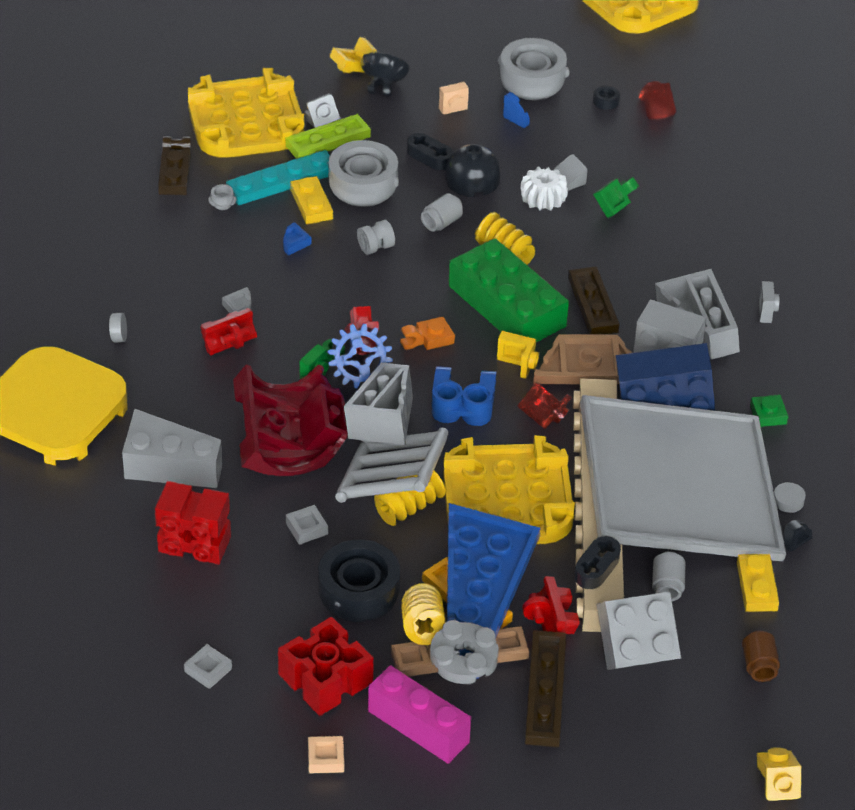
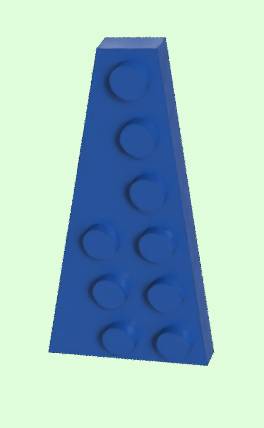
[447,503,540,679]

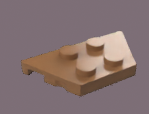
[533,334,632,384]

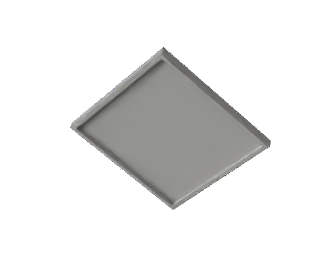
[580,395,786,562]

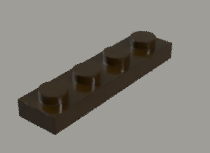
[525,630,566,747]

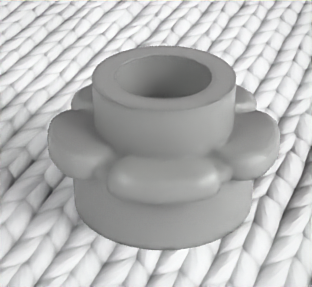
[209,185,236,210]

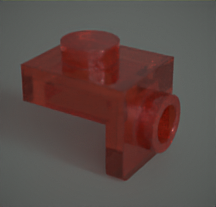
[639,81,676,119]
[517,382,572,429]

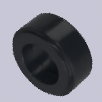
[593,86,620,110]

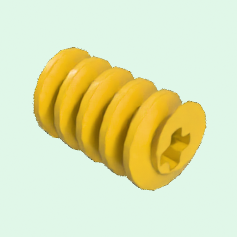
[475,212,535,265]
[374,470,446,526]
[401,583,446,645]

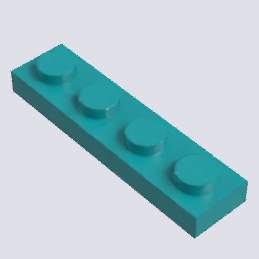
[226,150,330,206]

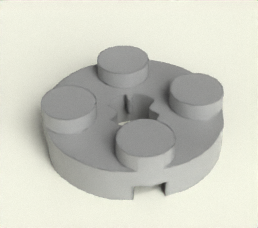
[430,620,499,684]

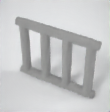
[335,428,448,503]

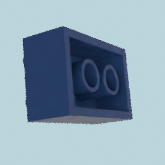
[616,343,715,411]

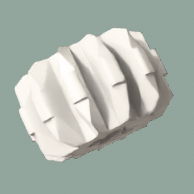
[521,167,568,211]

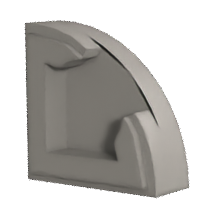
[222,287,251,313]

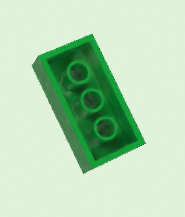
[449,238,569,342]

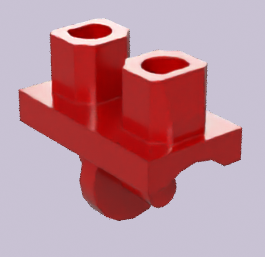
[345,306,379,356]
[200,308,258,355]
[522,576,580,634]

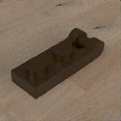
[158,136,191,195]

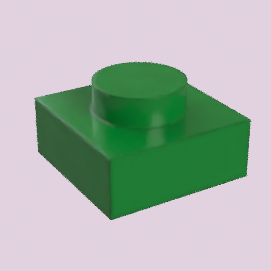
[750,395,788,427]

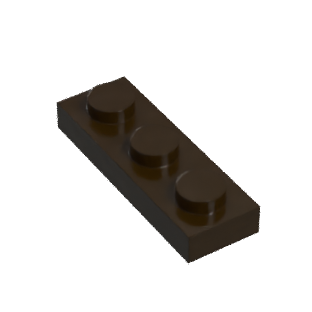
[568,266,620,335]

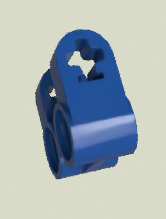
[431,366,497,426]

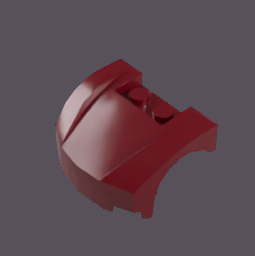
[233,364,348,476]

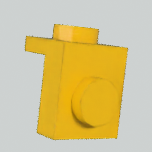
[330,37,377,73]
[497,331,539,379]
[757,748,801,801]

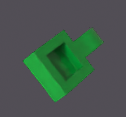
[593,177,639,218]
[300,339,345,379]

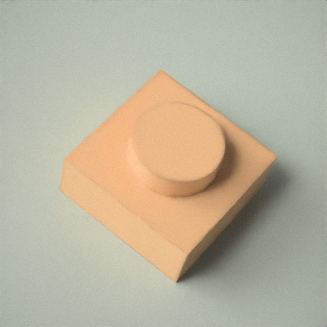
[439,82,469,115]
[308,736,344,773]

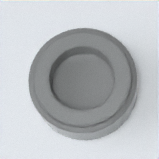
[109,313,127,343]
[774,482,806,513]

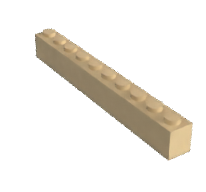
[573,378,624,632]

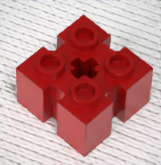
[155,481,231,565]
[278,616,374,716]

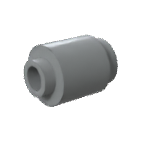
[421,193,463,232]
[652,551,685,601]

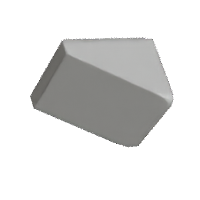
[552,154,587,191]

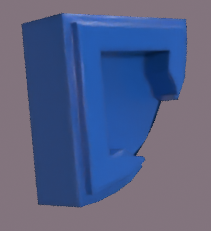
[503,92,530,128]
[283,222,311,256]

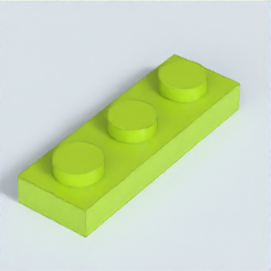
[286,114,371,159]

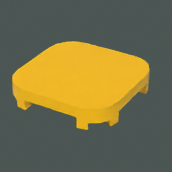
[582,0,699,33]
[188,68,304,158]
[0,347,128,466]
[443,435,575,544]

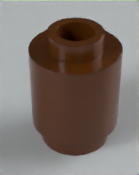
[742,630,780,682]

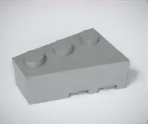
[655,269,740,360]
[344,363,413,445]
[122,409,222,488]

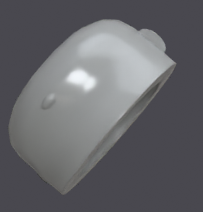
[498,38,569,100]
[329,140,399,207]

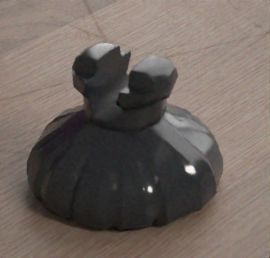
[361,52,410,97]

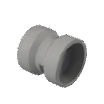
[357,220,395,255]

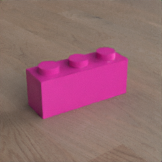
[368,665,471,764]

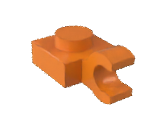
[400,317,455,350]

